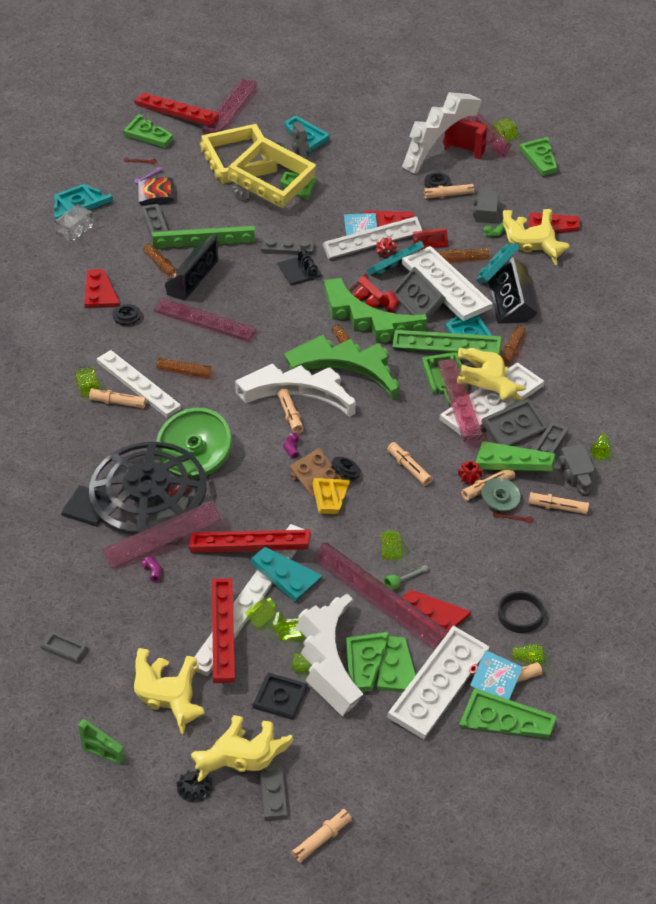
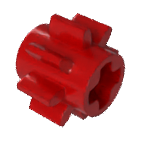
[376,237,397,258]
[458,461,483,485]

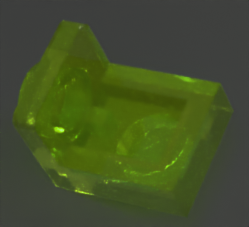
[380,530,402,559]
[244,596,277,629]
[272,611,303,640]

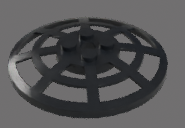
[89,442,207,536]

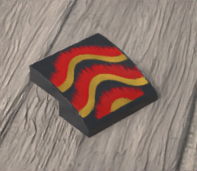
[138,177,174,206]

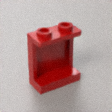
[443,119,487,160]

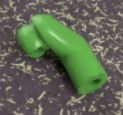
[483,223,505,237]

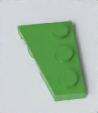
[123,114,173,148]
[519,137,557,176]
[346,632,389,692]
[377,636,416,692]

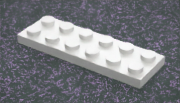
[402,246,492,321]
[440,363,544,440]
[387,626,489,740]

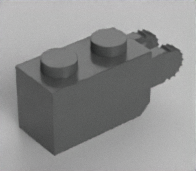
[473,183,499,224]
[558,444,594,496]

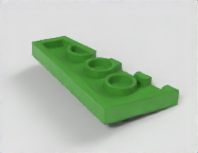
[476,441,556,471]
[459,688,557,739]

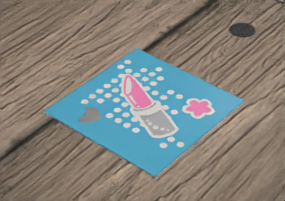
[344,213,377,236]
[470,650,523,700]

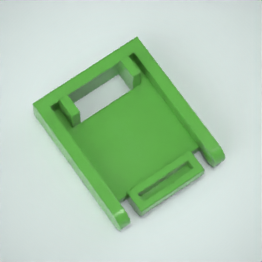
[422,352,468,395]

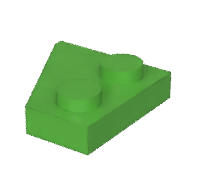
[280,171,316,200]
[78,719,125,765]

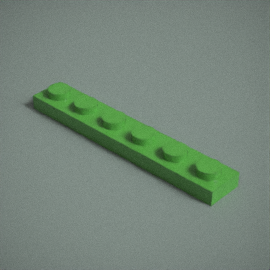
[152,226,255,249]
[392,330,502,355]

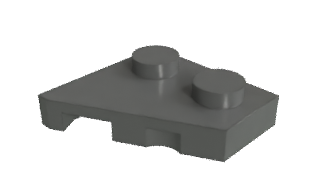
[292,122,312,162]

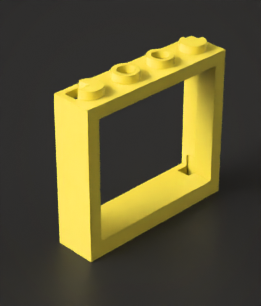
[200,124,277,184]
[227,136,316,208]

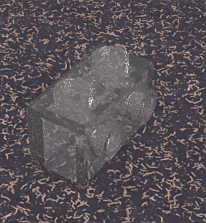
[54,204,94,242]

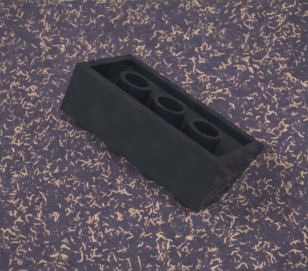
[165,234,219,301]
[488,257,538,324]

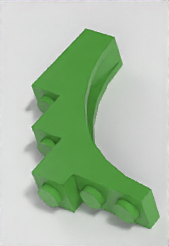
[324,278,427,343]
[284,335,400,399]

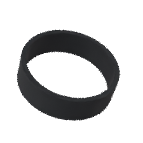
[498,591,544,633]

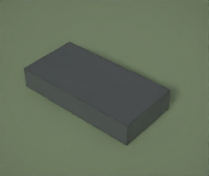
[41,631,88,664]

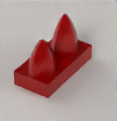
[413,228,448,250]
[353,276,389,308]

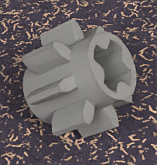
[233,184,253,200]

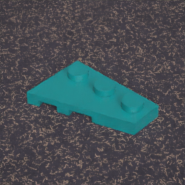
[284,115,330,153]
[366,241,424,276]
[476,242,520,284]
[250,547,323,602]

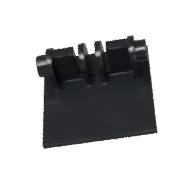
[277,248,322,285]

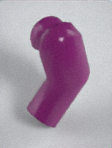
[283,432,299,459]
[141,556,162,583]

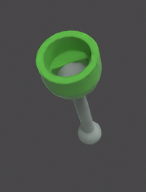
[384,565,429,592]

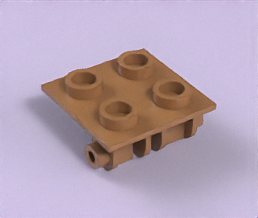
[289,448,341,497]

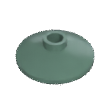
[482,478,520,511]

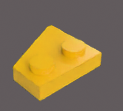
[312,478,350,514]

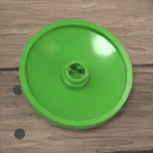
[156,408,232,479]

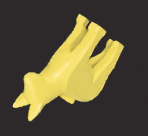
[503,209,570,265]
[457,348,526,401]
[134,648,204,734]
[191,715,293,782]

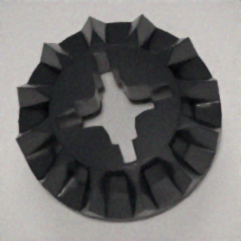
[424,172,450,188]
[113,304,141,326]
[331,457,361,480]
[177,769,213,802]

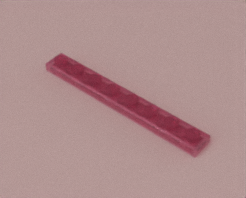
[315,542,447,650]

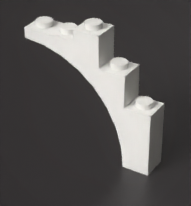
[402,92,482,173]
[235,364,356,417]
[296,594,363,716]

